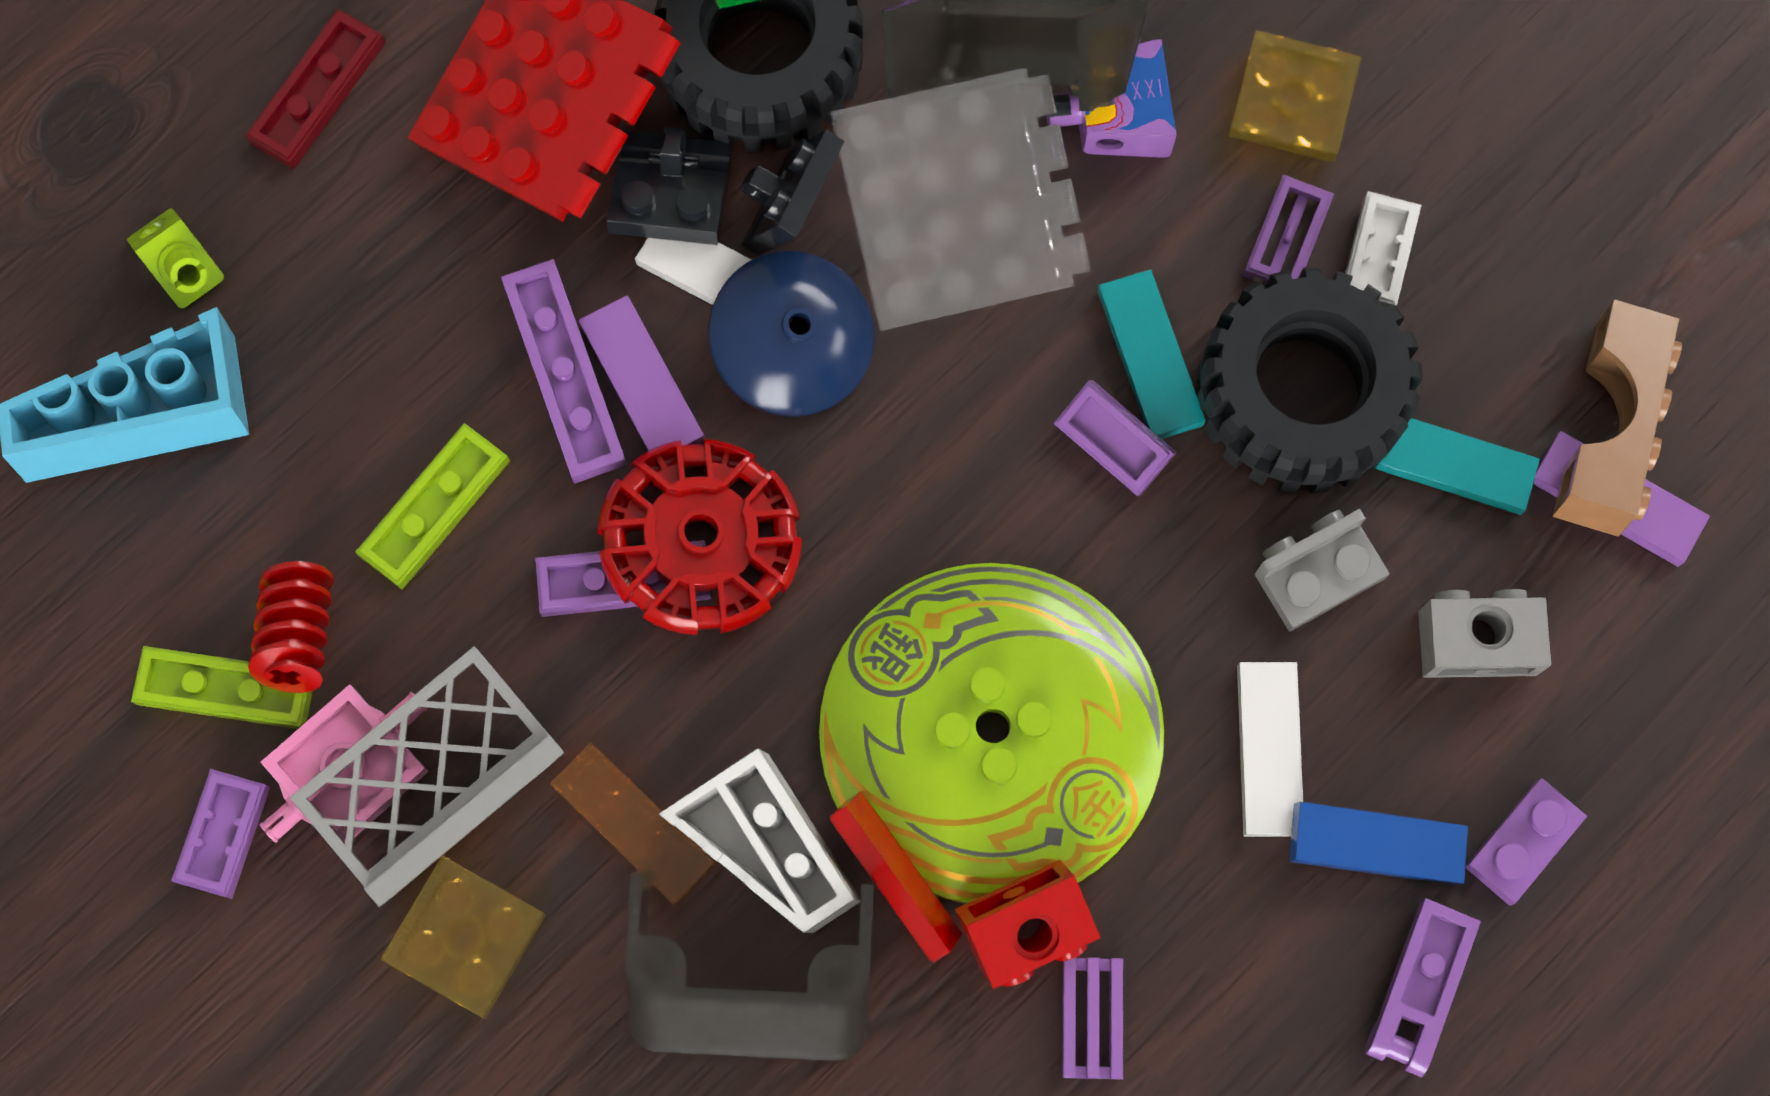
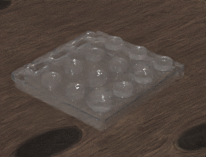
[830,68,1091,331]

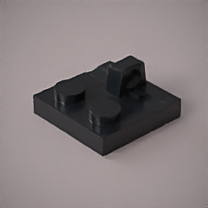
[607,127,733,245]
[739,129,845,255]

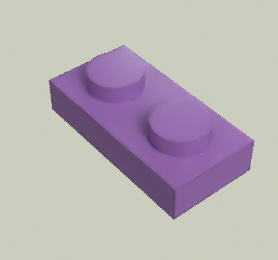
[1465,778,1587,906]

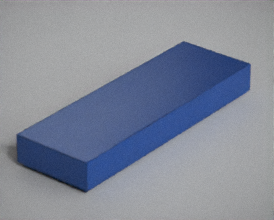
[1289,802,1468,885]

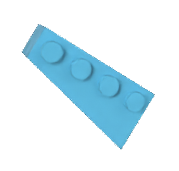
[0,307,249,483]

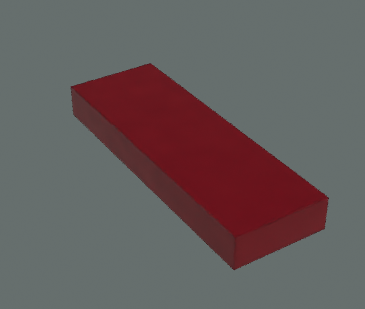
[245,8,386,170]

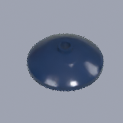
[708,251,874,417]

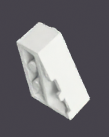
[659,749,862,933]

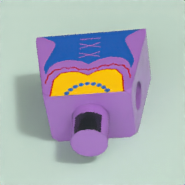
[1045,39,1177,158]

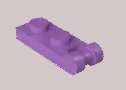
[1365,898,1481,1077]

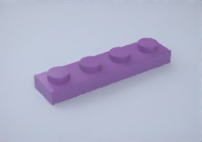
[501,259,627,484]

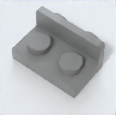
[1254,509,1390,632]

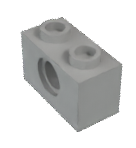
[1418,589,1552,678]

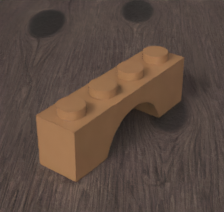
[1553,299,1682,537]

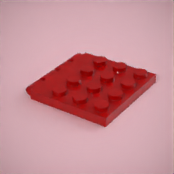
[407,0,681,222]

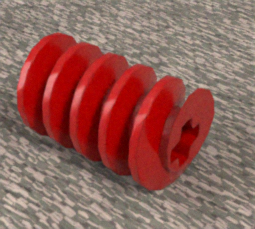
[248,561,334,693]

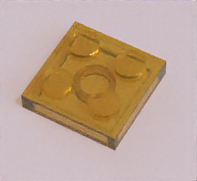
[1228,30,1361,162]
[380,856,546,1019]

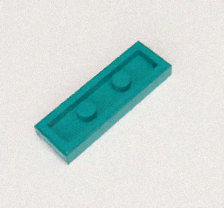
[1097,269,1206,439]
[1375,418,1540,515]

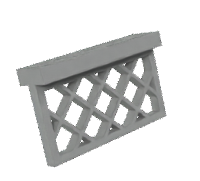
[289,646,565,907]

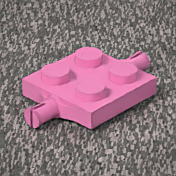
[259,684,429,843]

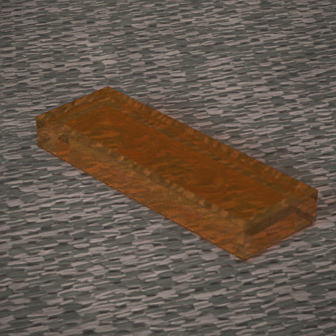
[550,742,716,906]

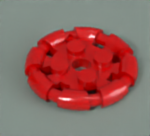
[597,439,803,635]

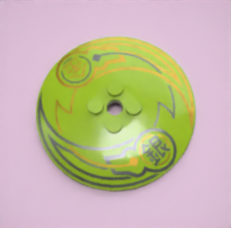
[819,563,1164,904]

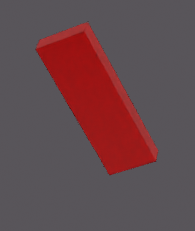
[830,791,963,963]

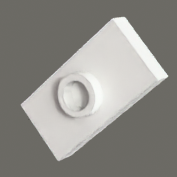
[1345,191,1421,309]

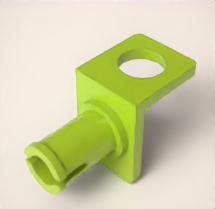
[127,208,224,308]

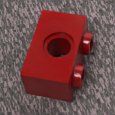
[954,860,1101,989]

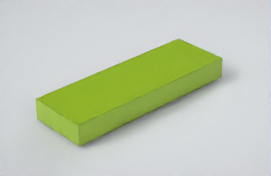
[355,423,510,590]
[131,646,313,729]

